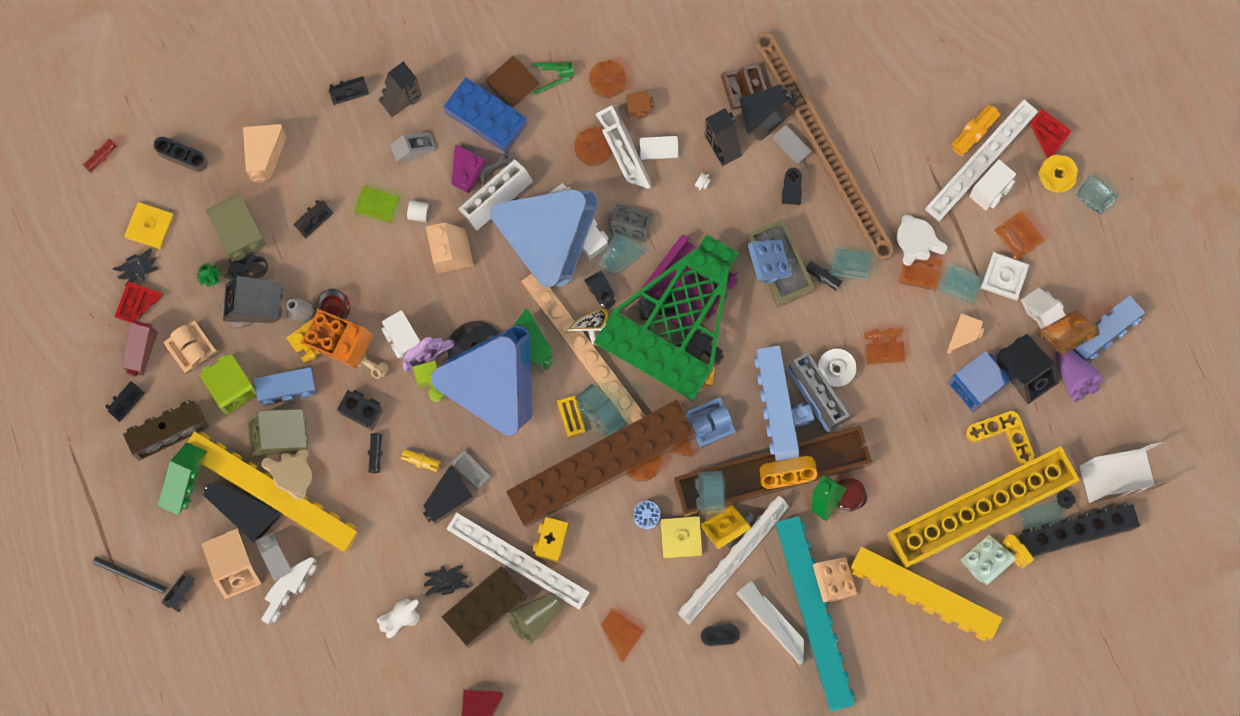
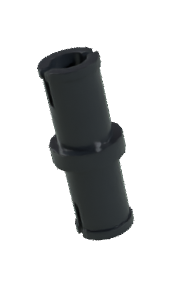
[806,260,843,291]
[367,433,383,473]

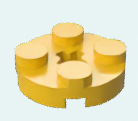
[1038,155,1078,193]

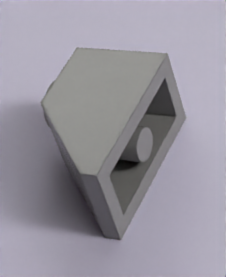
[390,133,437,162]
[255,532,292,580]

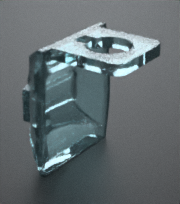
[1076,175,1120,215]

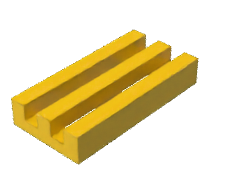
[557,395,586,438]

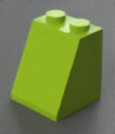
[199,354,257,416]

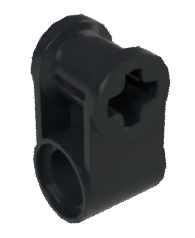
[782,168,802,205]
[584,270,615,309]

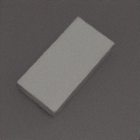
[772,125,812,165]
[451,450,492,490]

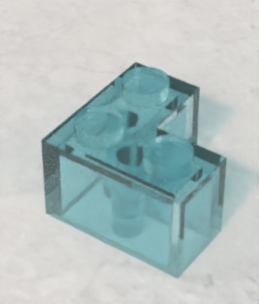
[575,384,627,437]
[695,471,726,515]

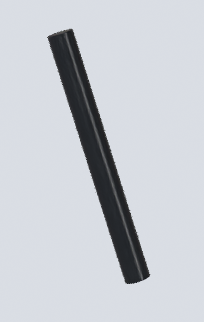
[93,557,167,594]

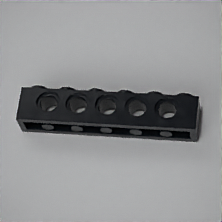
[1019,502,1140,557]

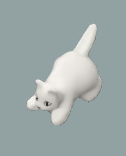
[377,598,420,638]

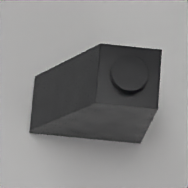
[423,465,474,525]

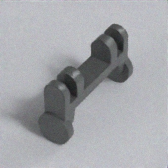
[479,152,513,185]

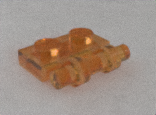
[899,255,942,291]
[864,328,906,365]

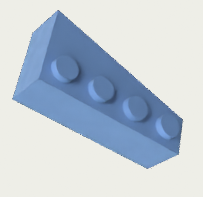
[1069,295,1145,362]

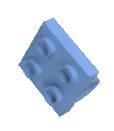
[748,239,791,283]
[685,397,736,448]

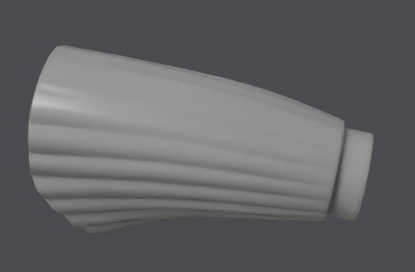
[286,299,317,322]

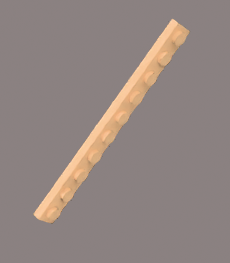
[521,274,646,425]

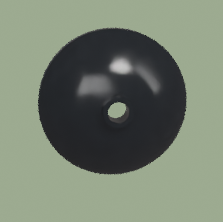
[447,321,499,359]

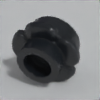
[1057,490,1076,509]

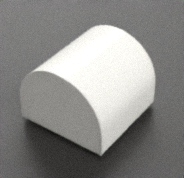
[407,200,430,223]

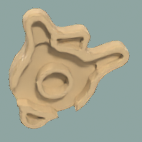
[261,449,312,500]

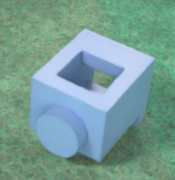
[791,404,814,428]

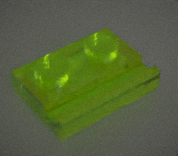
[354,186,399,224]

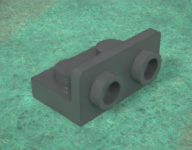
[609,204,653,242]

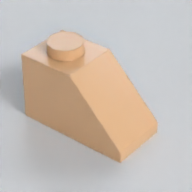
[946,314,984,354]

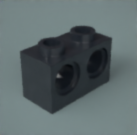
[337,390,383,430]

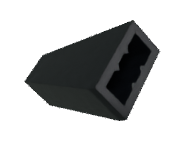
[202,481,282,544]

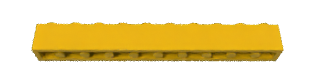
[187,431,359,554]

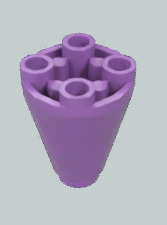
[1055,346,1104,402]

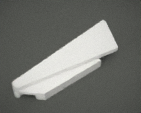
[596,105,653,189]
[737,581,804,666]

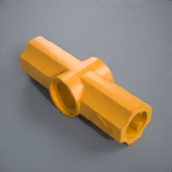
[951,104,1001,156]

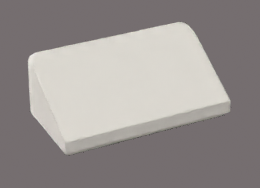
[640,136,678,160]

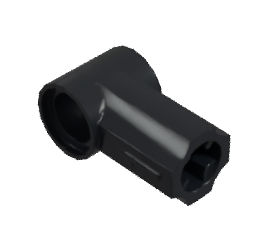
[637,296,676,320]

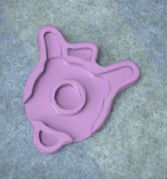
[402,336,454,372]

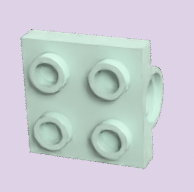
[961,535,1016,585]

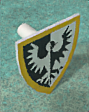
[567,307,609,344]

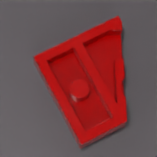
[1030,109,1072,158]
[114,282,163,323]

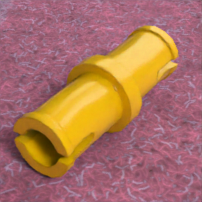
[401,448,441,473]

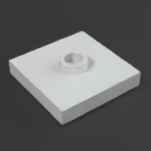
[981,252,1029,301]

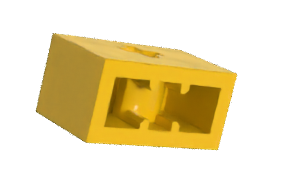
[533,517,569,563]

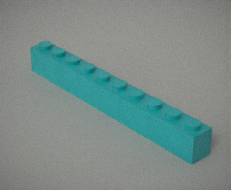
[775,516,856,713]

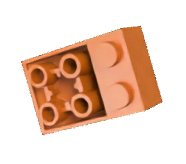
[301,309,373,369]

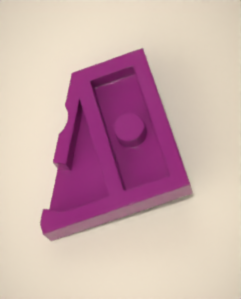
[452,145,487,194]

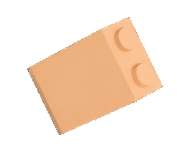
[243,124,286,183]
[426,223,474,274]
[201,529,261,599]

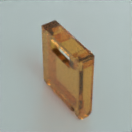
[1039,310,1100,355]

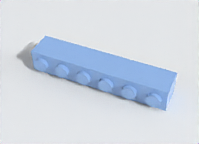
[754,346,799,461]

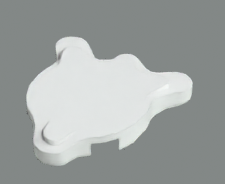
[897,215,947,265]

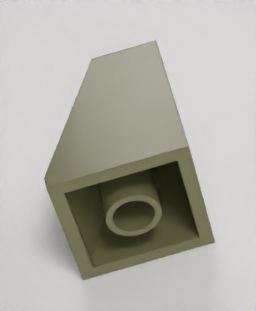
[205,193,266,262]
[247,409,308,457]

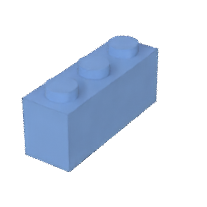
[254,367,317,406]

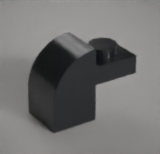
[685,333,724,365]

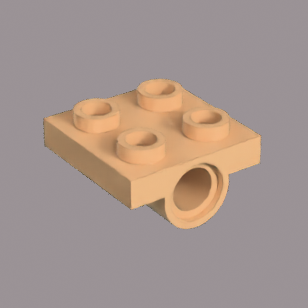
[163,320,217,374]
[813,557,857,603]

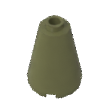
[506,594,562,645]

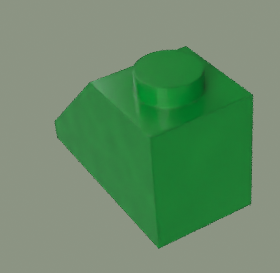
[811,475,847,521]

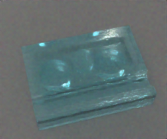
[831,248,872,281]
[937,264,984,305]

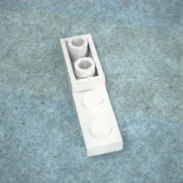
[261,558,317,626]

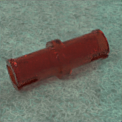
[82,138,118,173]

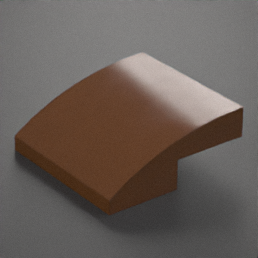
[485,55,540,108]
[721,64,767,110]

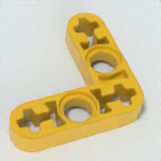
[966,411,1034,465]

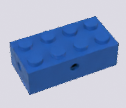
[443,77,528,154]

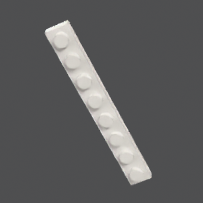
[925,100,1038,222]
[678,496,790,625]
[447,513,590,610]

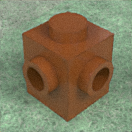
[626,91,654,118]

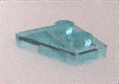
[598,233,647,275]

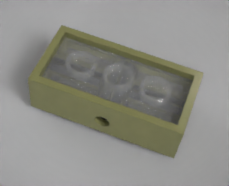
[747,219,814,307]

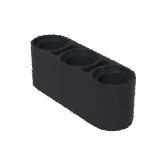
[153,137,208,172]

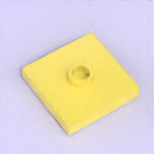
[661,517,702,559]

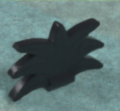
[112,248,159,286]
[424,566,469,597]

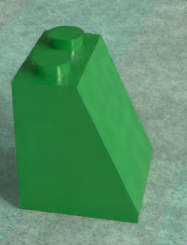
[513,309,554,373]

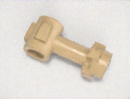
[358,354,389,379]

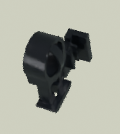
[224,255,269,281]

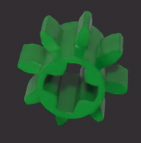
[196,263,221,287]

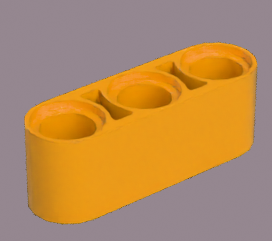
[760,456,817,489]

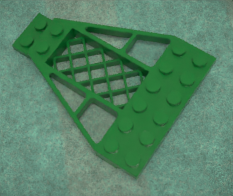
[594,234,739,402]

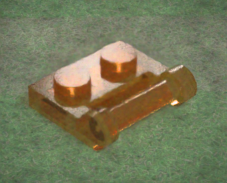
[994,210,1045,260]

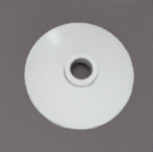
[818,349,856,387]

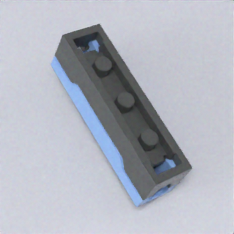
[786,352,850,432]

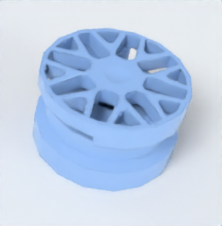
[633,501,660,529]

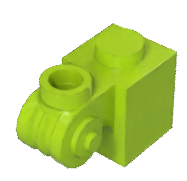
[413,360,445,402]

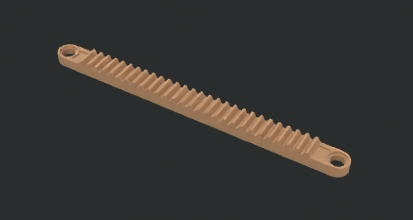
[755,32,893,261]

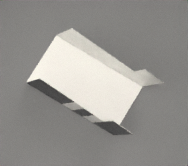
[1080,442,1174,503]

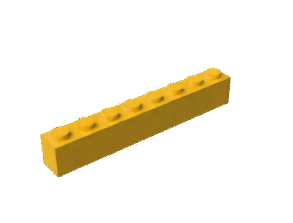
[850,547,1002,642]

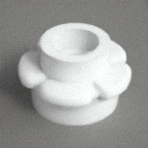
[695,173,711,190]

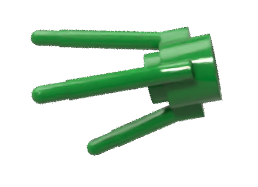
[532,61,574,94]

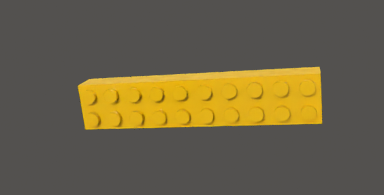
[886,446,1080,569]

